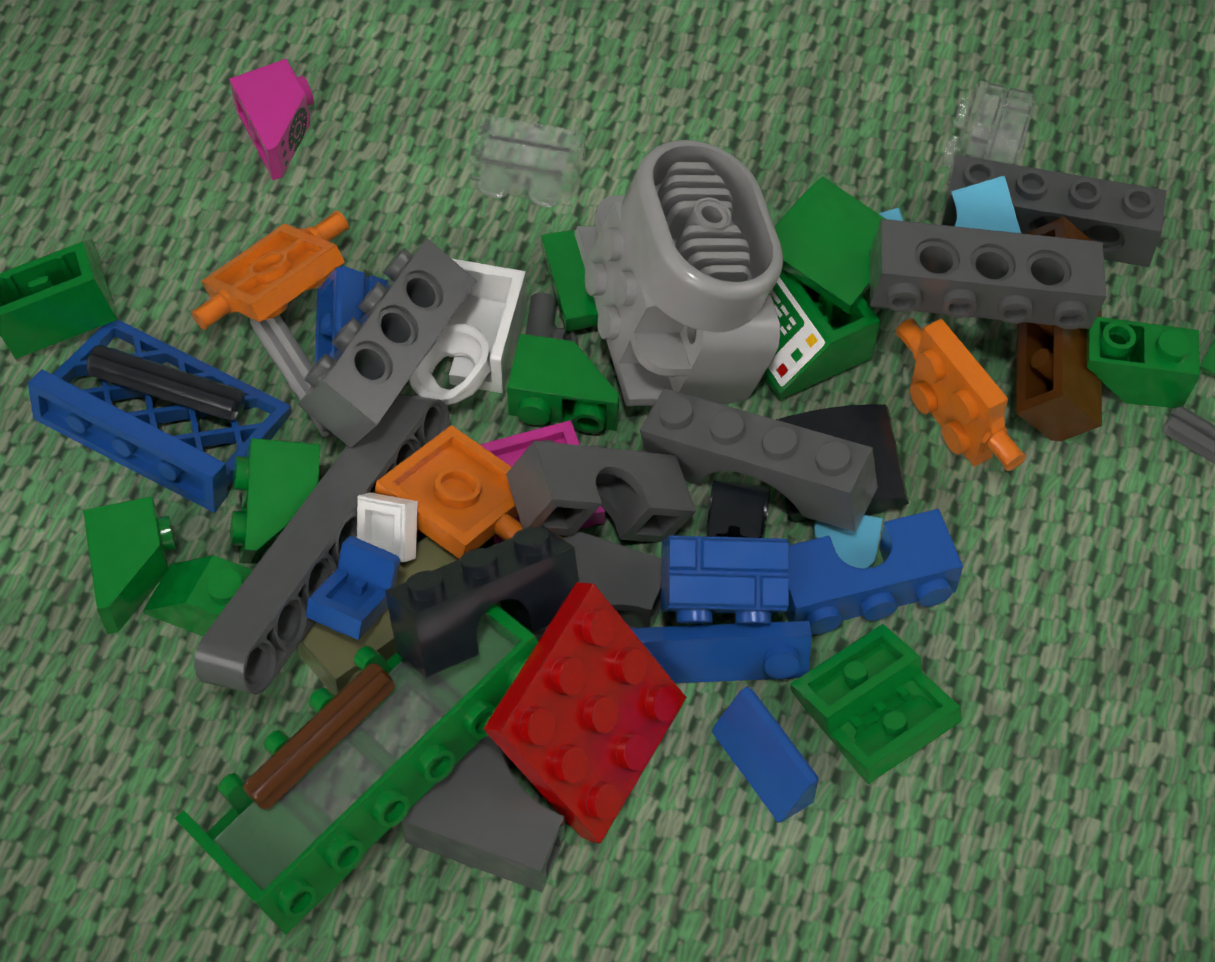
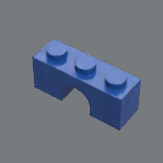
[784,508,963,634]

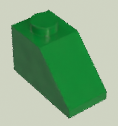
[83,496,176,634]
[143,555,253,636]

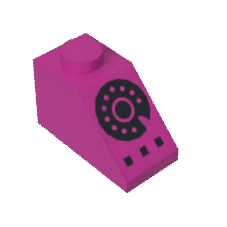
[229,59,314,180]

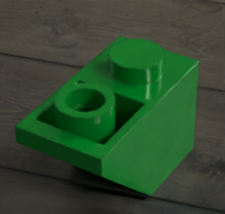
[1086,316,1200,408]
[507,333,619,433]
[230,438,320,563]

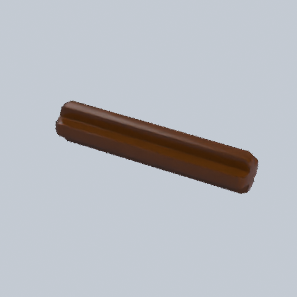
[242,662,395,810]

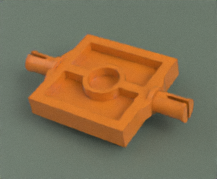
[191,210,349,330]
[895,318,1026,471]

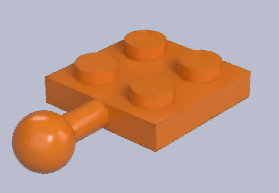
[375,425,563,559]

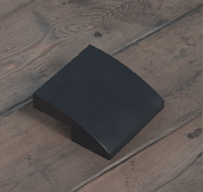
[776,404,909,523]

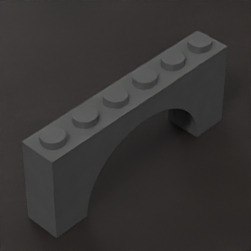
[401,531,662,892]

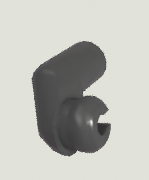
[526,293,578,345]

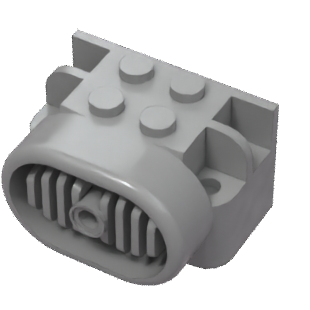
[574,140,783,406]

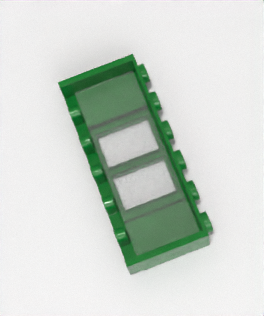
[174,564,538,935]

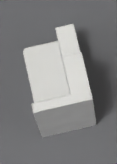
[446,259,527,393]

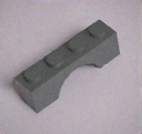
[640,388,878,532]

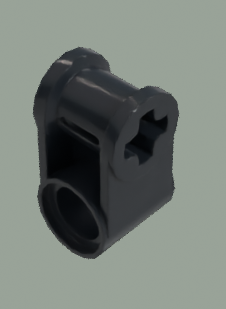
[707,480,770,538]

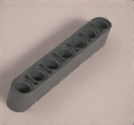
[194,394,450,695]

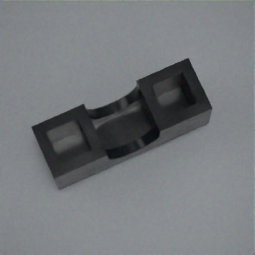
[385,525,579,678]

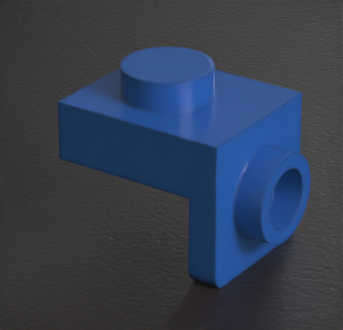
[306,536,400,640]

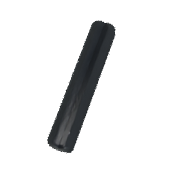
[86,345,245,421]

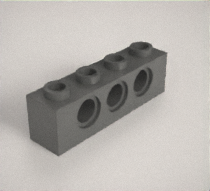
[942,155,1166,267]
[870,219,1107,329]
[298,238,477,448]

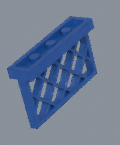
[28,319,291,513]

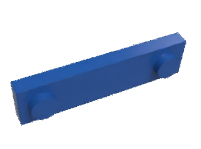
[631,621,812,683]

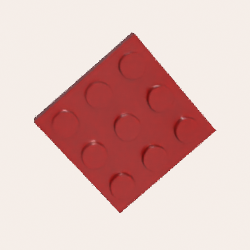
[483,582,687,844]

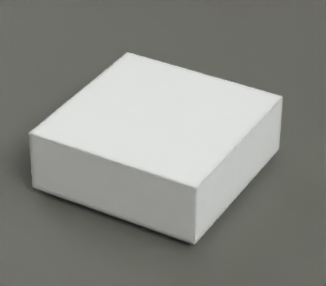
[357,492,418,562]

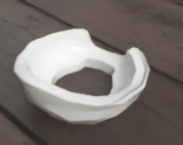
[409,323,491,405]

